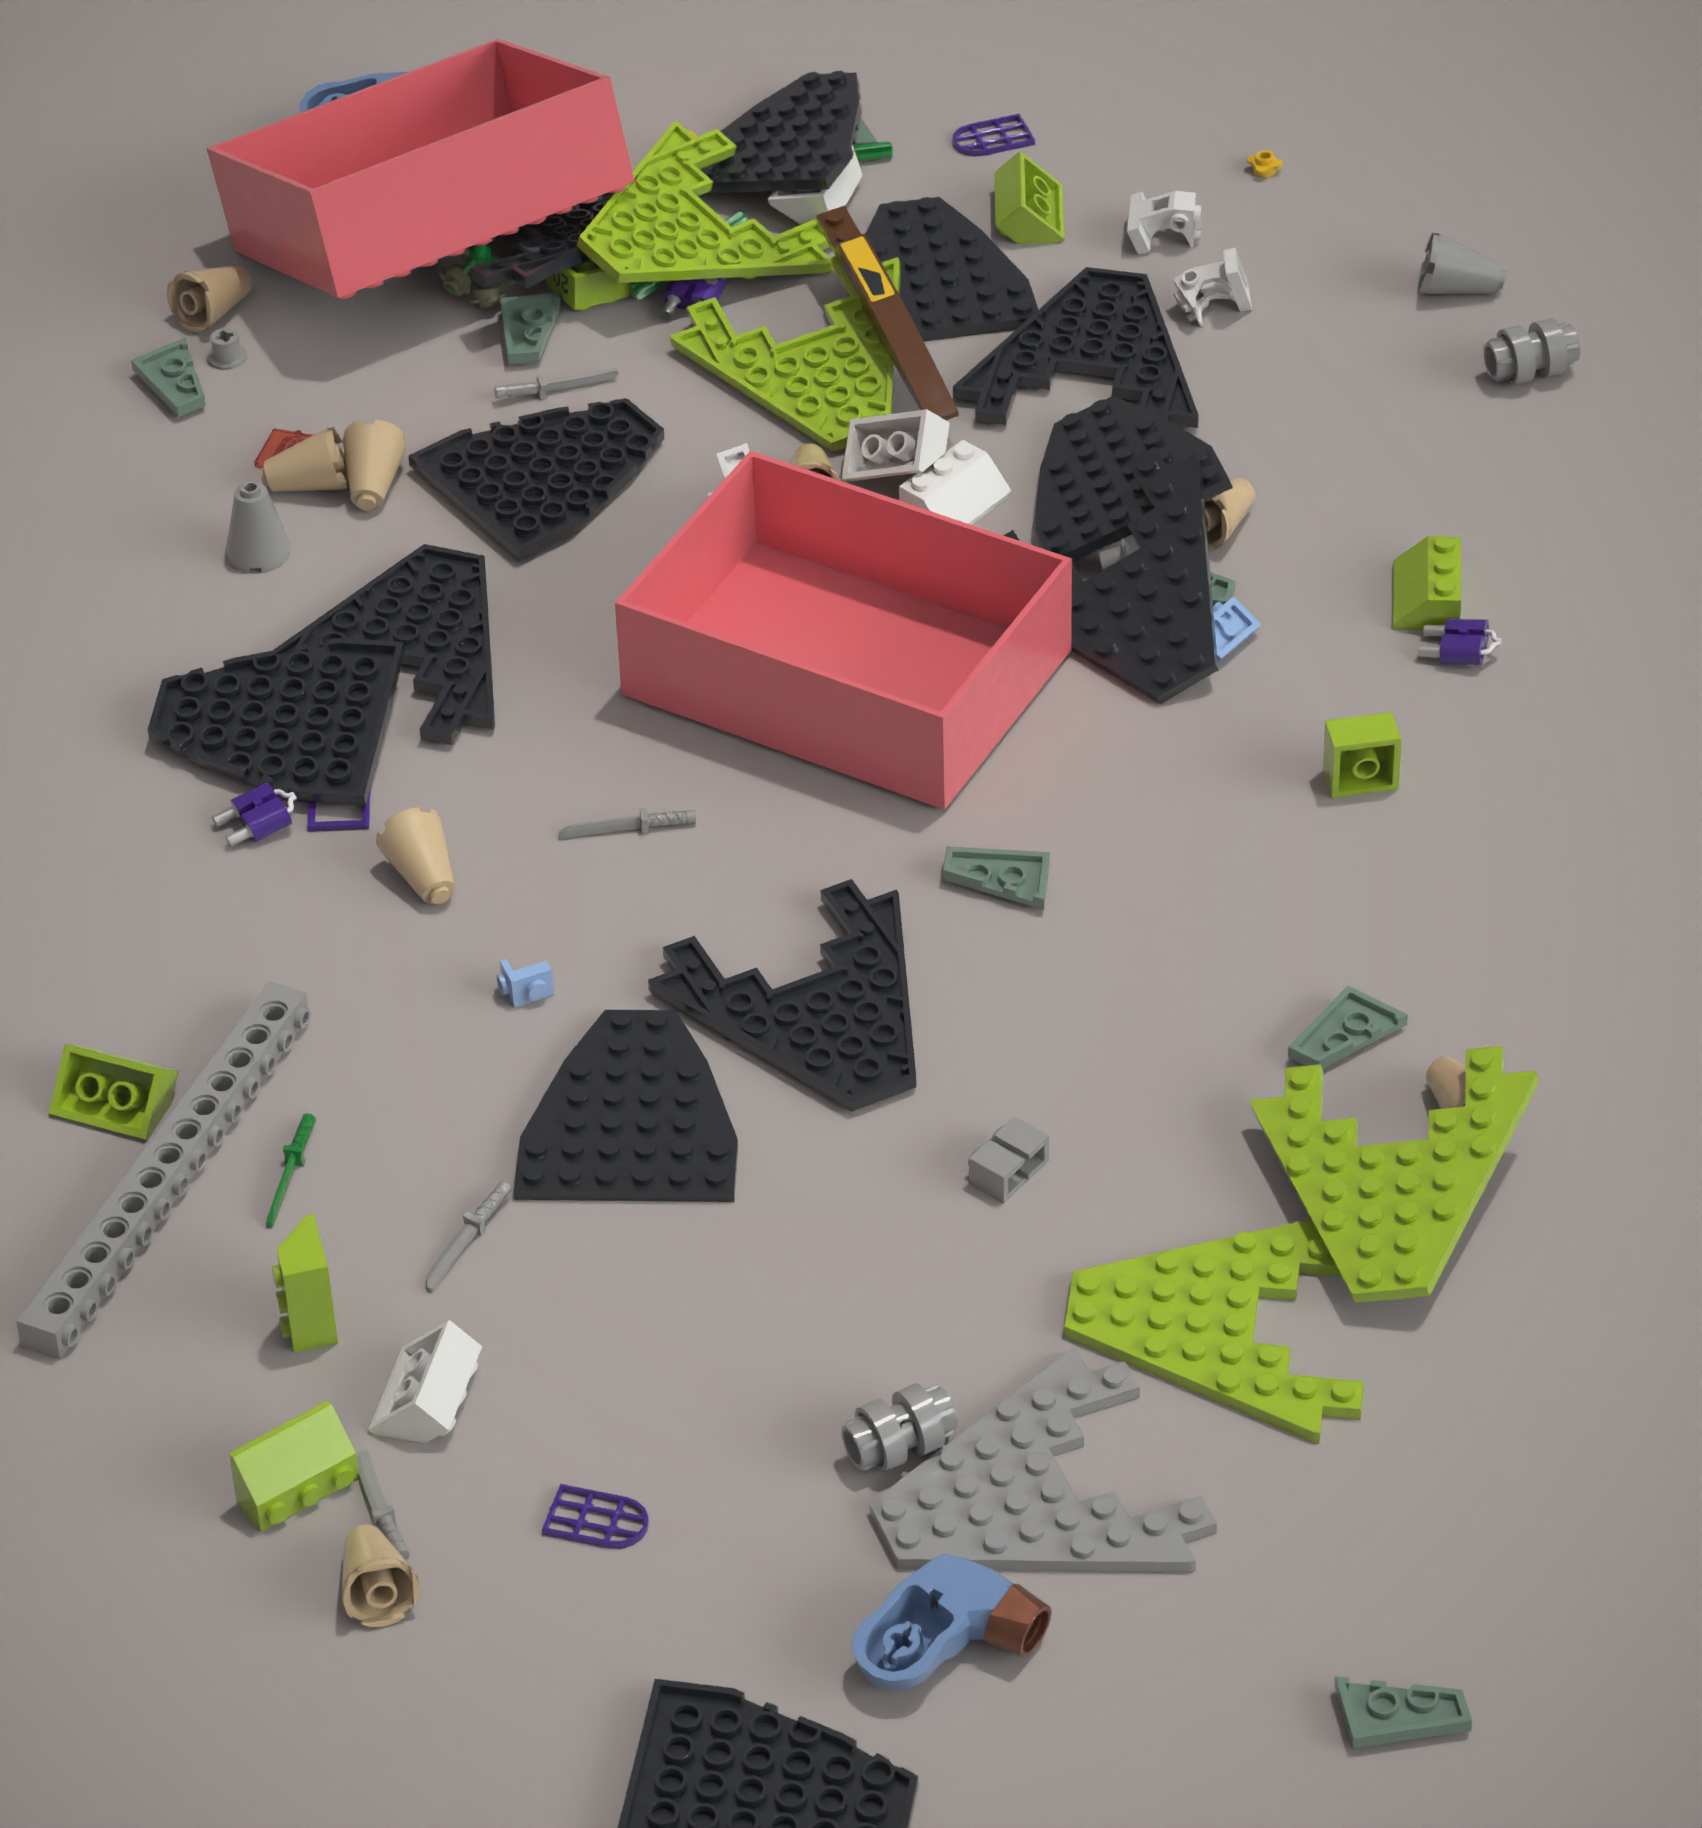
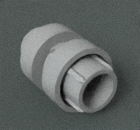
[1483,318,1580,385]
[841,1383,958,1472]

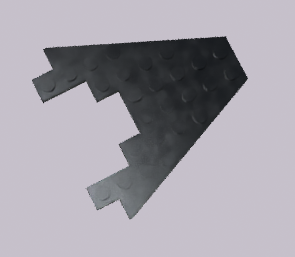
[470,193,615,289]
[953,267,1199,428]
[1003,446,1218,704]
[272,544,495,745]
[648,879,917,1111]

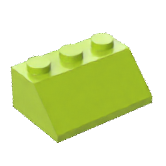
[994,151,1065,244]
[1393,535,1461,630]
[48,1044,179,1140]
[272,1214,338,1353]
[229,1400,359,1532]

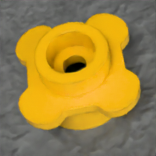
[1247,150,1282,178]

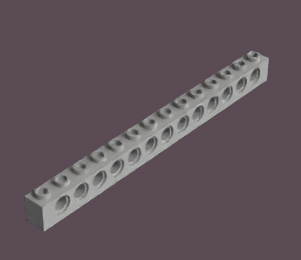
[16,981,311,1359]

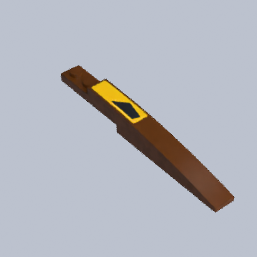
[816,205,959,420]

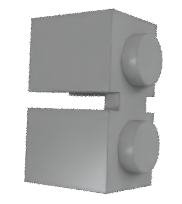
[968,1117,1049,1203]

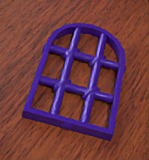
[953,114,1035,156]
[542,1484,649,1549]

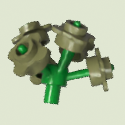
[438,244,515,309]

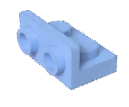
[1213,596,1261,663]

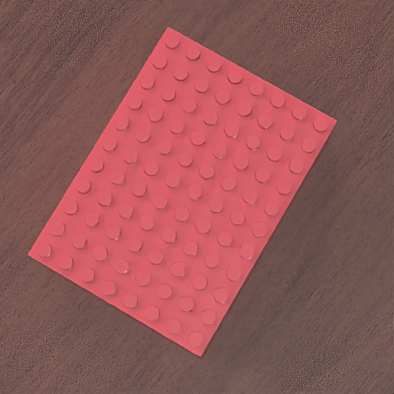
[206,38,635,299]
[615,451,1072,810]

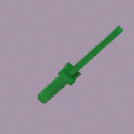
[266,1113,316,1227]

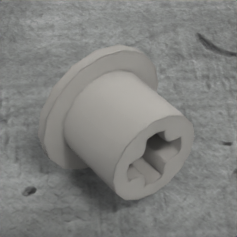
[207,328,247,370]
[1099,538,1131,570]

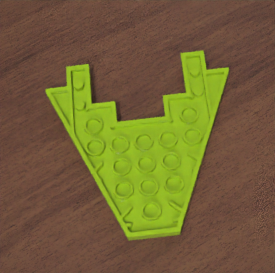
[577,120,833,283]
[670,256,901,452]
[1251,1045,1539,1303]
[1064,1219,1364,1443]

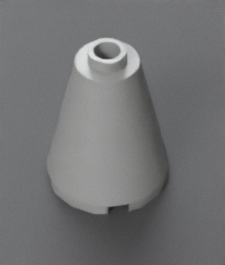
[1418,233,1506,294]
[226,481,290,573]

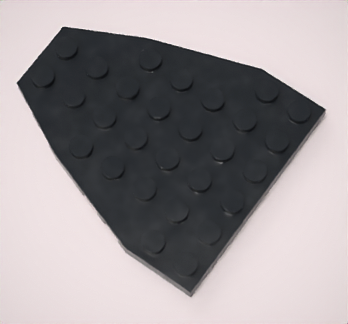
[700,71,862,193]
[848,197,1039,341]
[1034,396,1233,562]
[408,398,665,561]
[147,638,405,805]
[514,1010,738,1202]
[618,1679,919,1828]

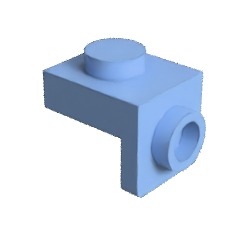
[496,959,554,1007]

